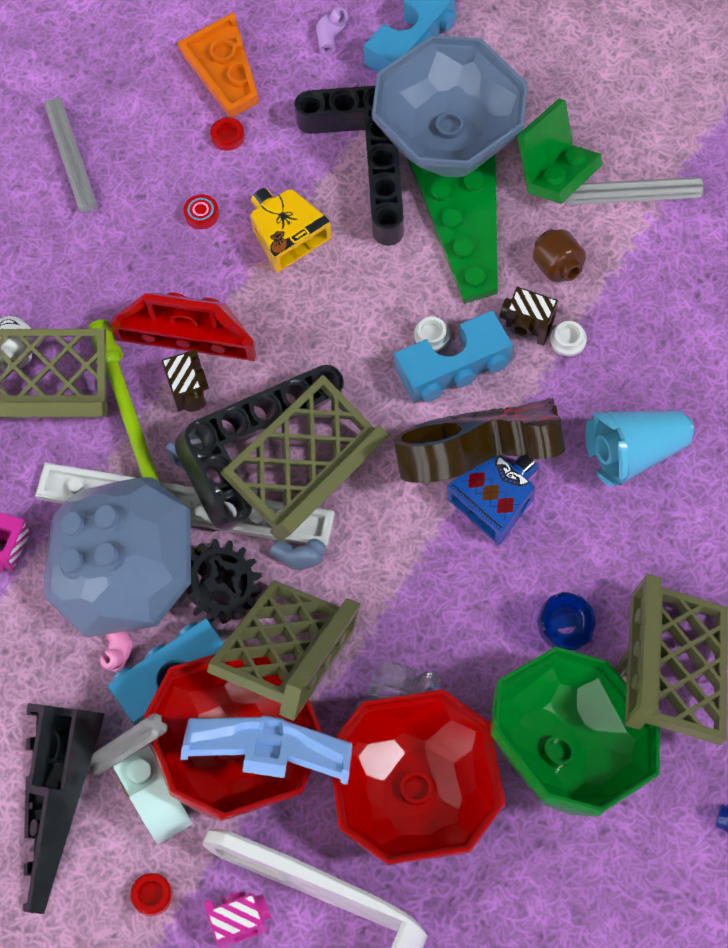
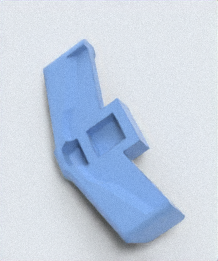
[181,715,353,785]

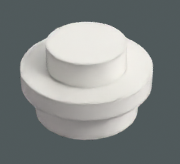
[414,317,450,352]
[550,321,587,357]

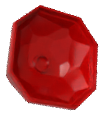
[143,645,322,821]
[332,690,505,866]

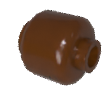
[533,229,586,282]

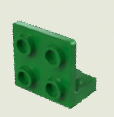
[518,98,603,204]

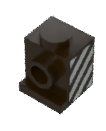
[499,286,558,345]
[161,349,209,412]

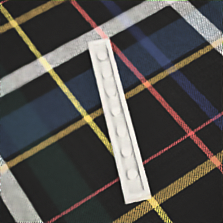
[35,462,335,549]

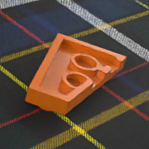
[177,12,259,118]

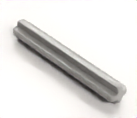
[45,97,97,213]
[565,177,704,205]
[89,714,167,775]

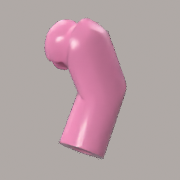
[100,631,133,672]

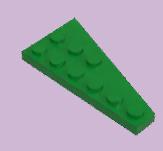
[407,154,498,304]

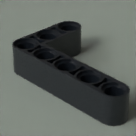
[294,85,404,246]
[174,364,344,530]

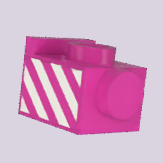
[0,512,32,574]
[203,891,271,948]

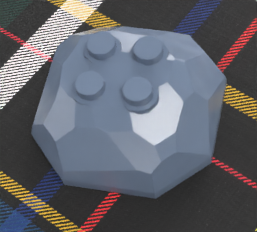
[372,35,527,177]
[44,477,191,637]

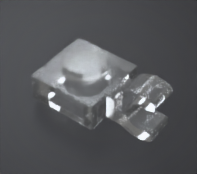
[367,659,442,699]

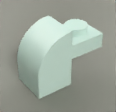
[113,745,193,845]

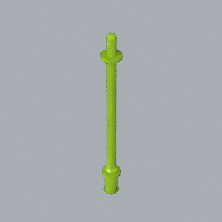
[87,319,160,483]

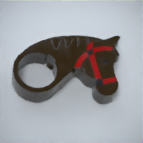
[393,398,565,483]

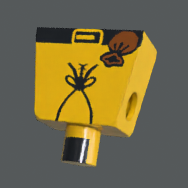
[250,188,332,273]

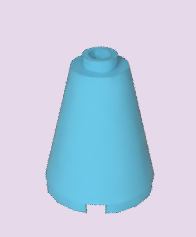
[585,410,695,487]

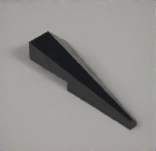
[23,703,105,914]

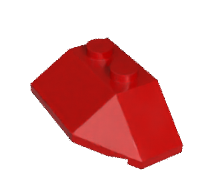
[110,292,256,361]

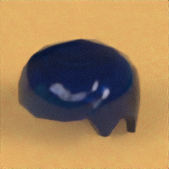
[536,592,596,651]

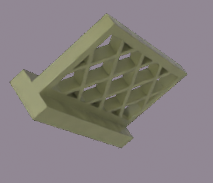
[0,329,109,418]
[220,375,390,543]
[624,573,728,745]
[207,580,361,721]

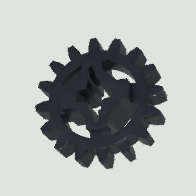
[182,539,262,624]

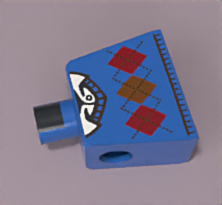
[447,455,539,545]

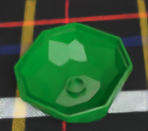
[491,647,660,817]

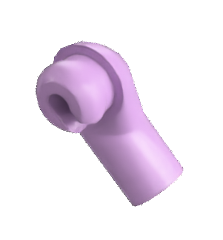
[316,7,348,54]

